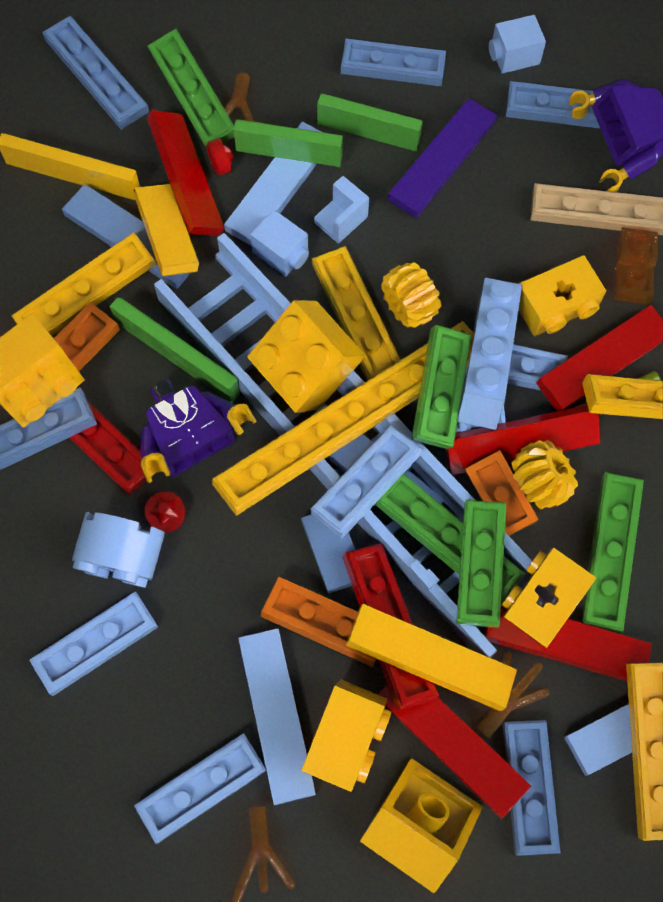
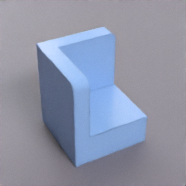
[314,176,369,244]

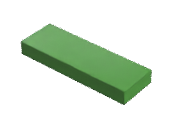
[317,94,423,152]
[233,119,343,167]
[411,325,472,449]
[456,500,506,628]

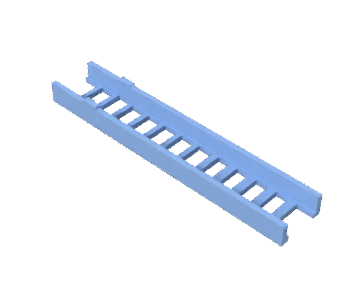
[154,233,556,658]

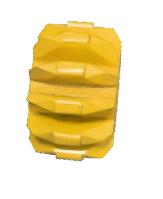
[381,262,441,328]
[511,440,578,509]

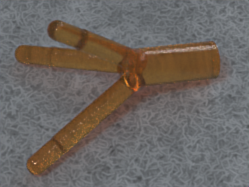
[225,73,255,122]
[476,651,550,739]
[231,806,295,902]

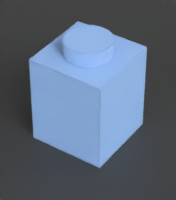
[489,15,546,73]
[250,210,309,277]

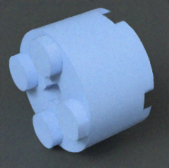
[72,512,165,588]

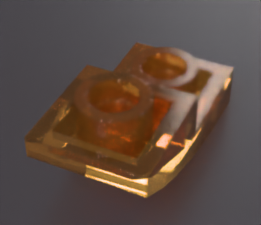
[614,227,658,305]

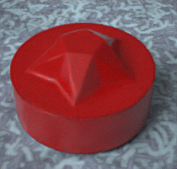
[206,138,233,176]
[145,491,186,533]

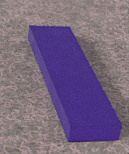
[388,98,498,219]

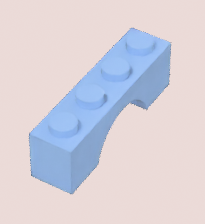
[457,278,522,430]

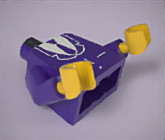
[569,79,663,192]
[140,380,257,483]

